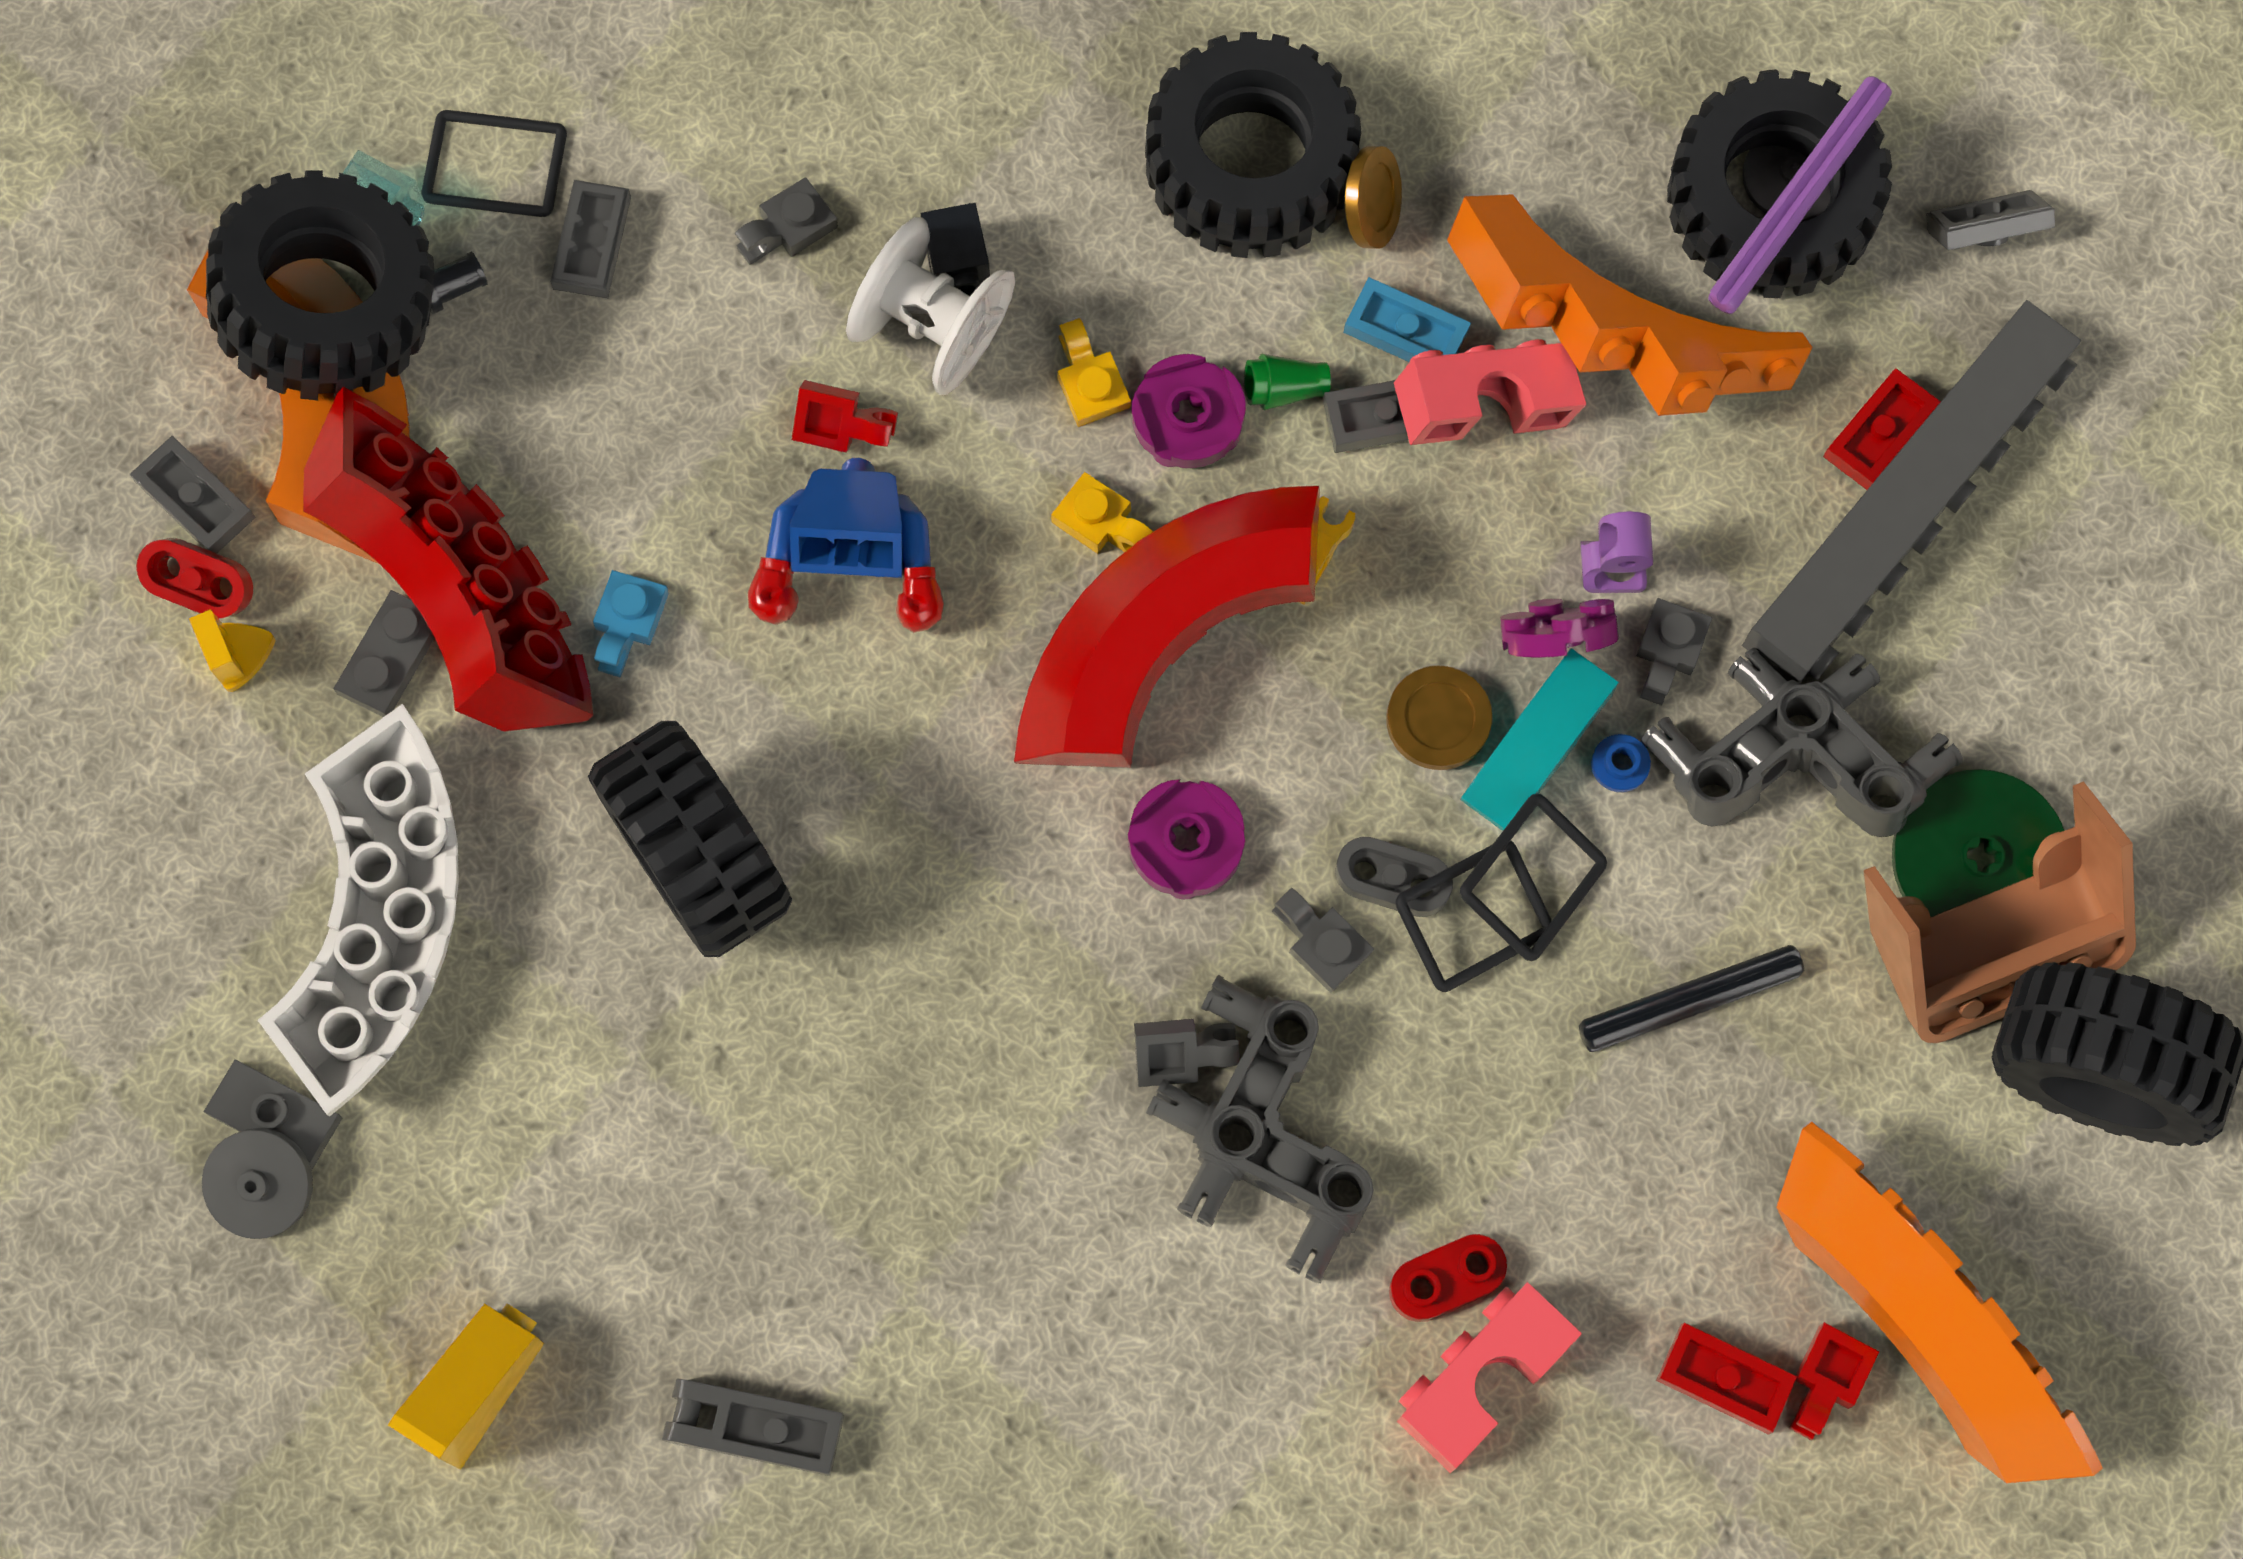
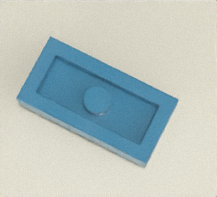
[1343,277,1471,362]

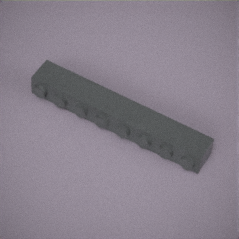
[1742,300,2082,682]

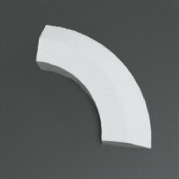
[258,704,459,1117]

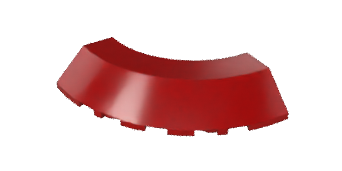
[303,387,594,732]
[1014,486,1320,768]

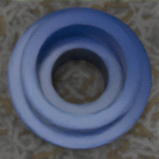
[1591,734,1651,793]

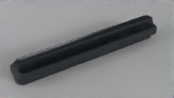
[1578,945,1805,1052]

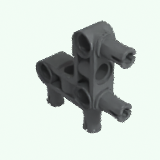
[1641,648,1963,837]
[1146,975,1374,1283]

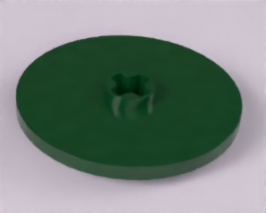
[1892,769,2065,918]

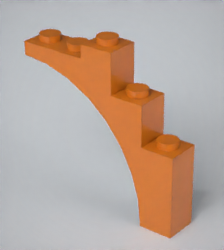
[1447,194,1813,416]

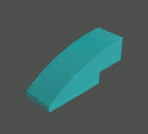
[1460,648,1619,831]

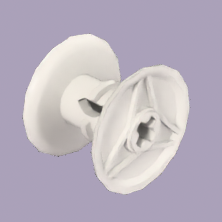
[846,217,1016,395]

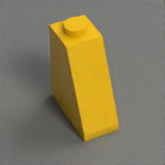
[388,1303,544,1470]

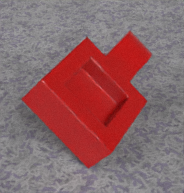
[791,380,898,453]
[1789,1322,1880,1440]

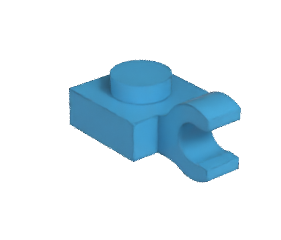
[593,570,669,677]

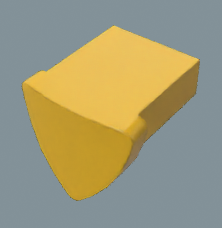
[189,609,276,692]

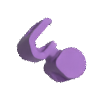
[1581,511,1653,593]

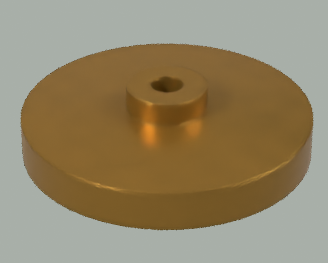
[1345,146,1402,249]
[1386,666,1492,770]

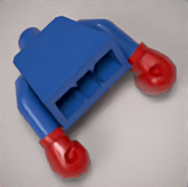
[748,458,944,633]

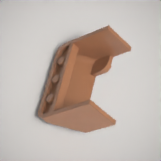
[1864,781,2136,1043]

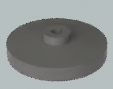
[202,1128,313,1239]

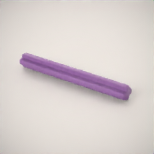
[1708,76,1892,314]

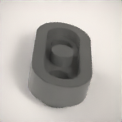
[1335,837,1453,917]

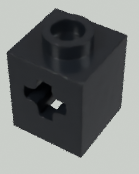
[920,202,990,296]

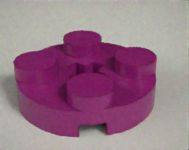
[1131,354,1246,469]
[1500,599,1619,658]
[1127,779,1245,900]

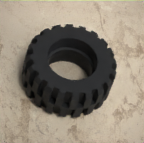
[1145,32,1361,258]
[1667,69,1892,298]
[206,170,435,401]
[588,721,792,957]
[1991,962,2243,1146]

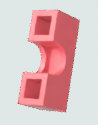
[1394,339,1587,445]
[1396,1282,1582,1473]

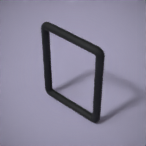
[421,110,567,217]
[1460,793,1607,961]
[1395,841,1552,992]

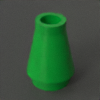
[1244,353,1331,410]

